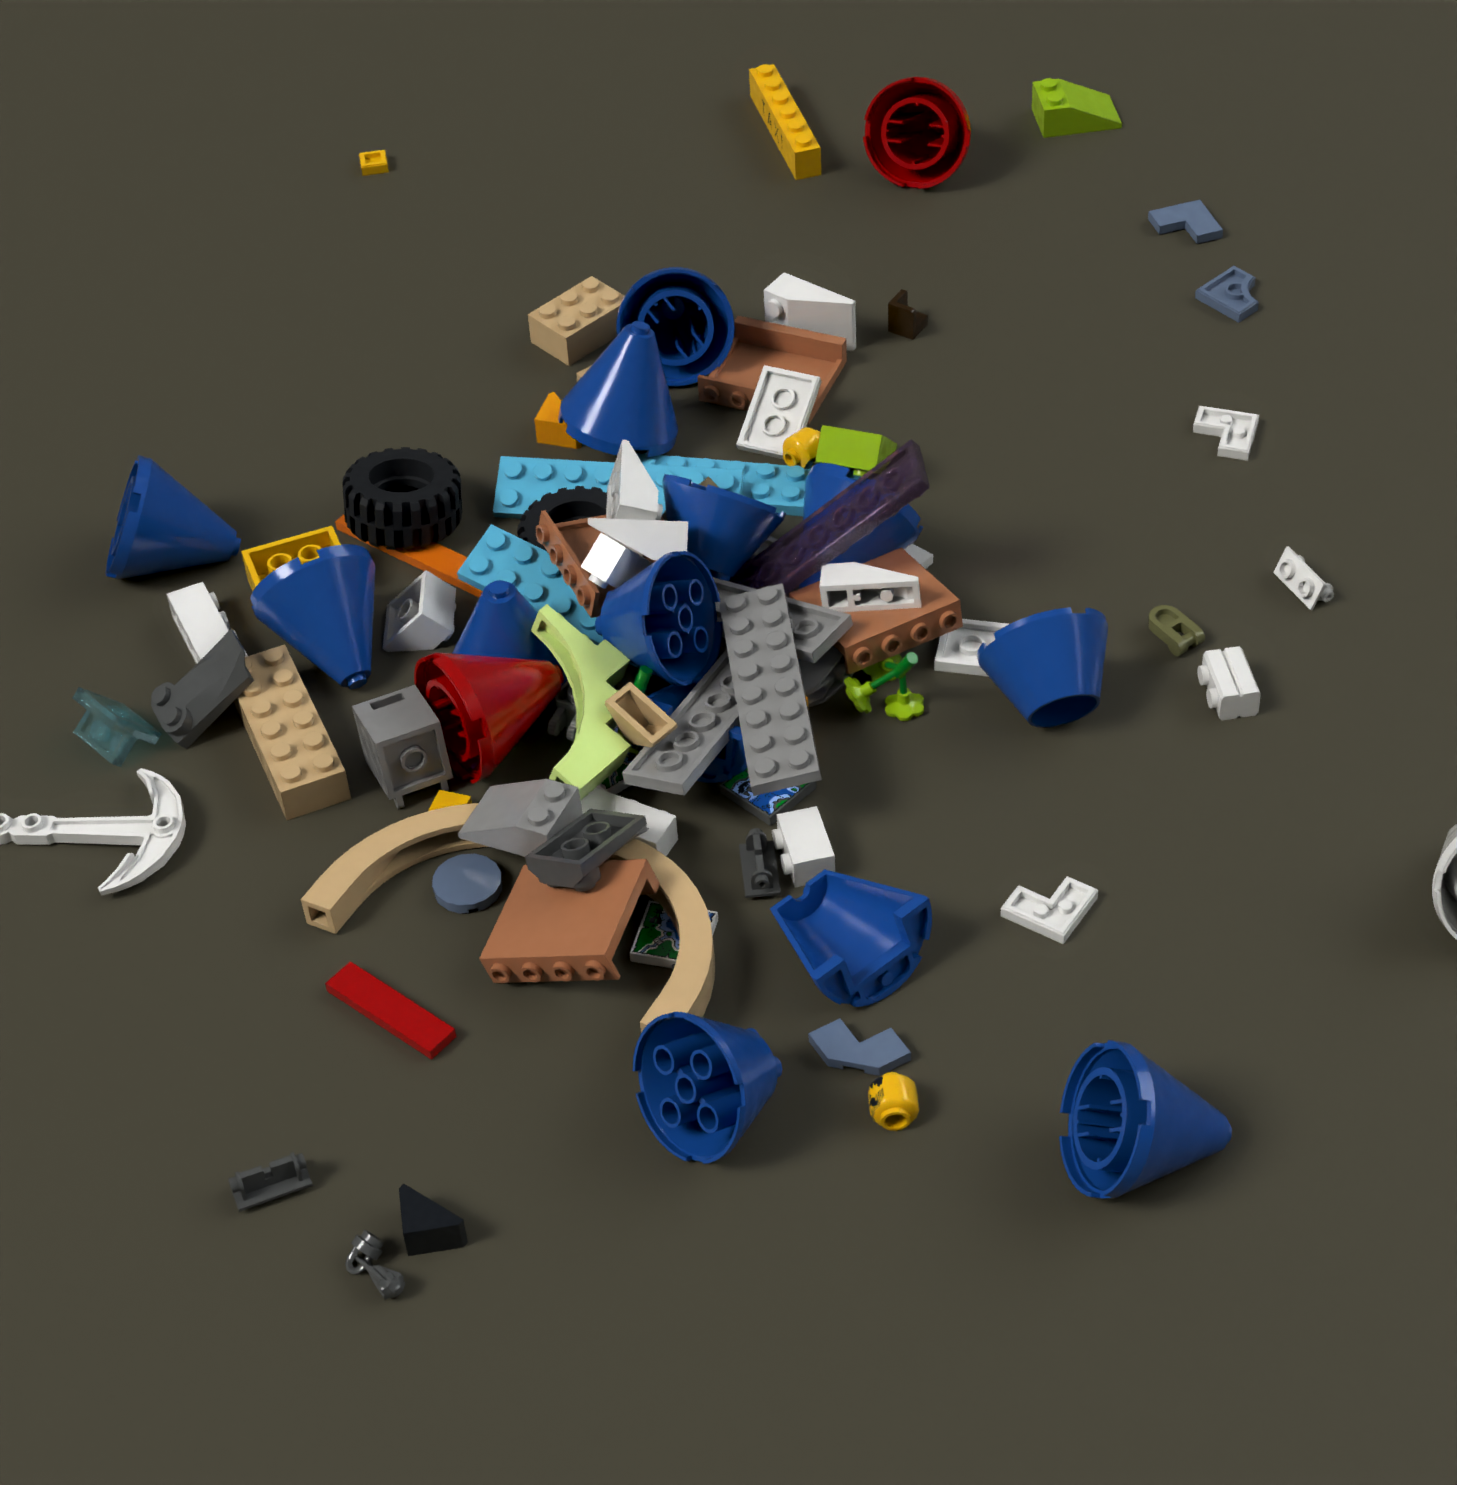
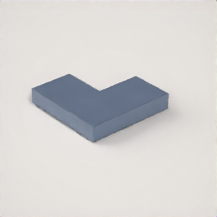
[1148,199,1223,244]

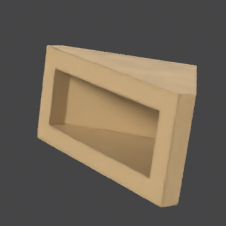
[605,682,677,747]

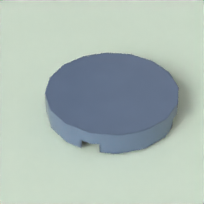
[432,853,502,914]

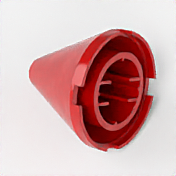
[863,77,971,189]
[414,652,564,784]

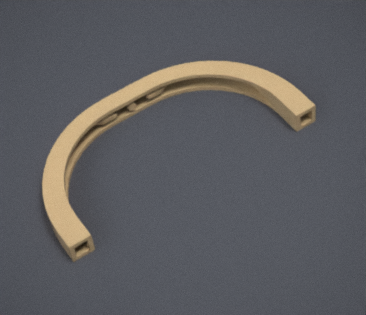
[301,803,715,1032]

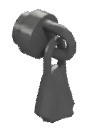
[345,1230,405,1300]

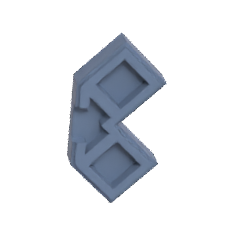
[808,1018,911,1076]

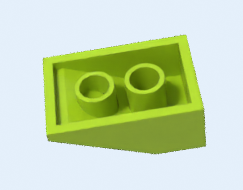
[1032,78,1122,138]
[815,425,897,478]

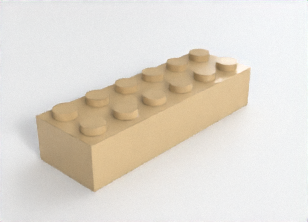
[233,644,351,820]

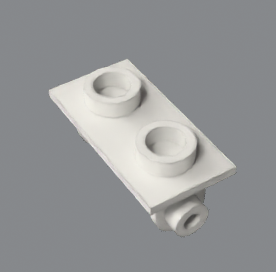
[1273,546,1334,610]

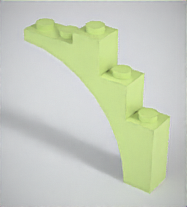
[531,604,631,801]

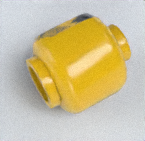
[783,427,821,469]
[868,1072,919,1131]

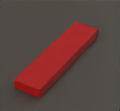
[325,961,457,1060]

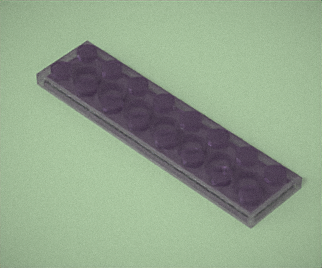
[729,439,930,594]

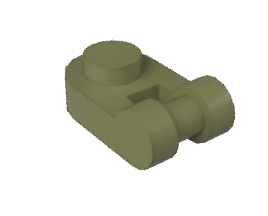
[1148,605,1205,656]

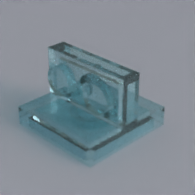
[72,687,161,767]

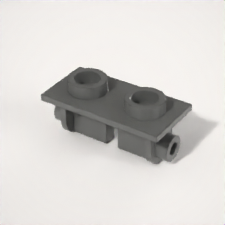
[739,828,781,898]
[228,1152,313,1212]

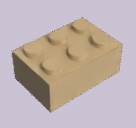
[528,276,624,366]

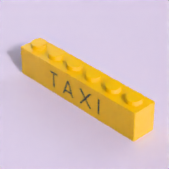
[749,64,821,180]

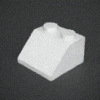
[383,570,456,652]

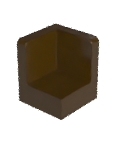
[888,289,928,340]

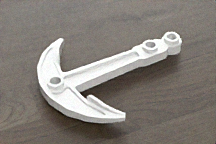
[0,768,186,896]

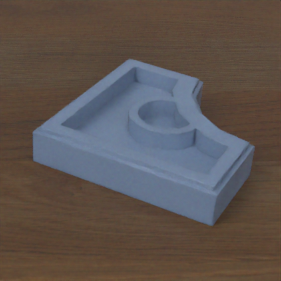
[1195,266,1259,323]

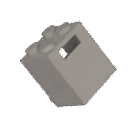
[352,685,453,809]

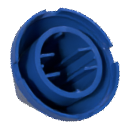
[616,267,735,386]
[558,321,678,457]
[105,455,241,579]
[799,463,923,589]
[250,544,376,689]
[452,580,568,714]
[1059,1040,1232,1199]

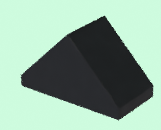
[399,1184,468,1256]

